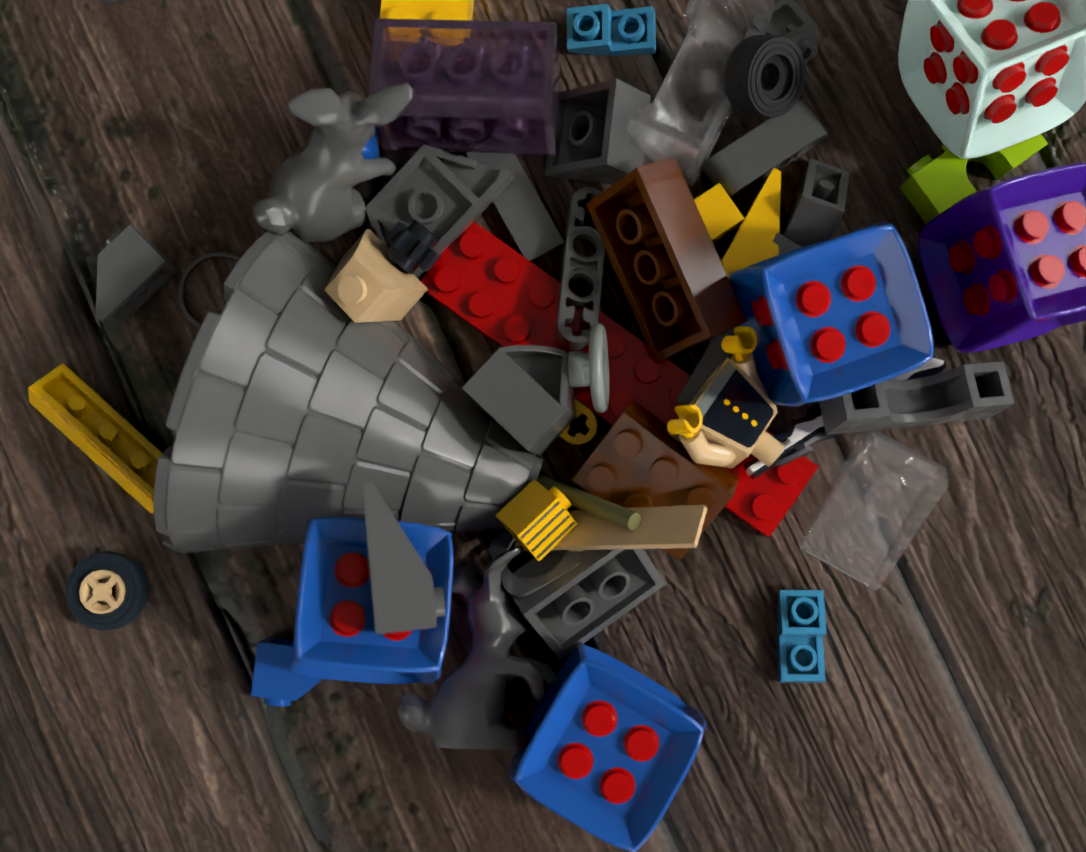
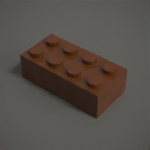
[586,157,747,363]

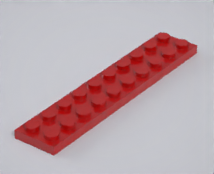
[421,222,819,537]

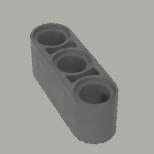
[702,99,828,200]

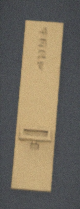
[514,505,707,552]

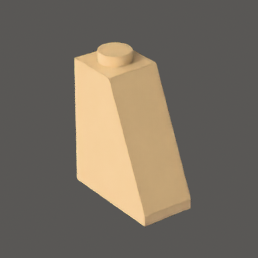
[325,229,428,323]

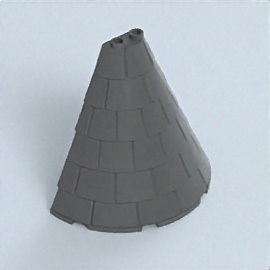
[154,230,544,554]

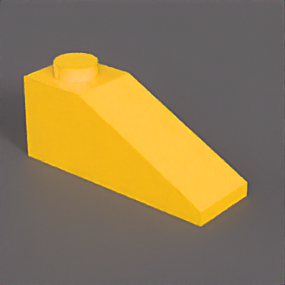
[721,168,781,279]

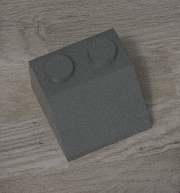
[545,78,651,184]

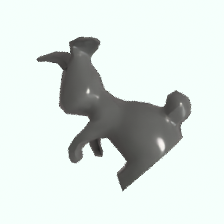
[252,83,413,242]
[397,546,558,750]

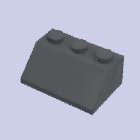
[512,549,666,660]

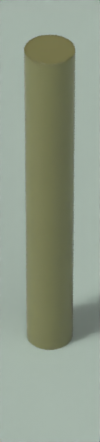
[537,475,641,531]

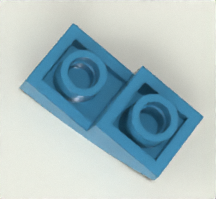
[567,4,656,56]
[777,590,827,683]

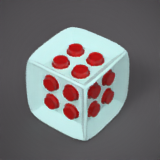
[898,0,1086,159]

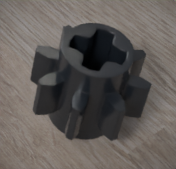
[385,219,441,274]

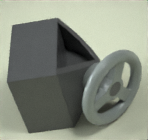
[462,323,609,456]

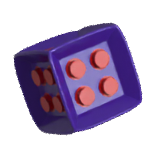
[918,163,1086,353]

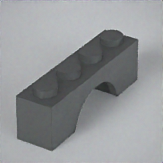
[819,361,1015,435]

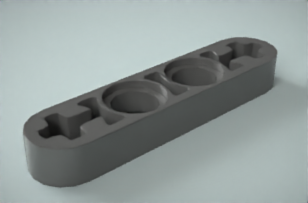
[555,187,605,350]

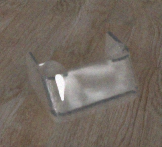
[627,0,776,186]

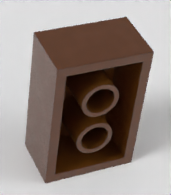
[572,400,739,561]

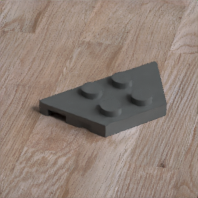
[366,144,515,279]

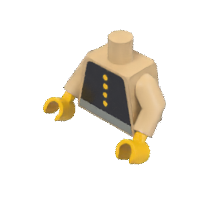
[667,327,785,468]

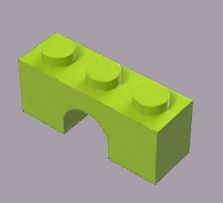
[899,134,1048,224]

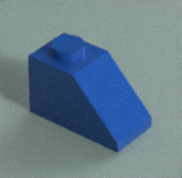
[251,637,322,707]

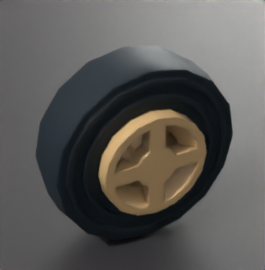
[65,551,149,631]

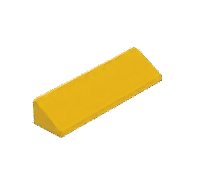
[28,363,163,514]

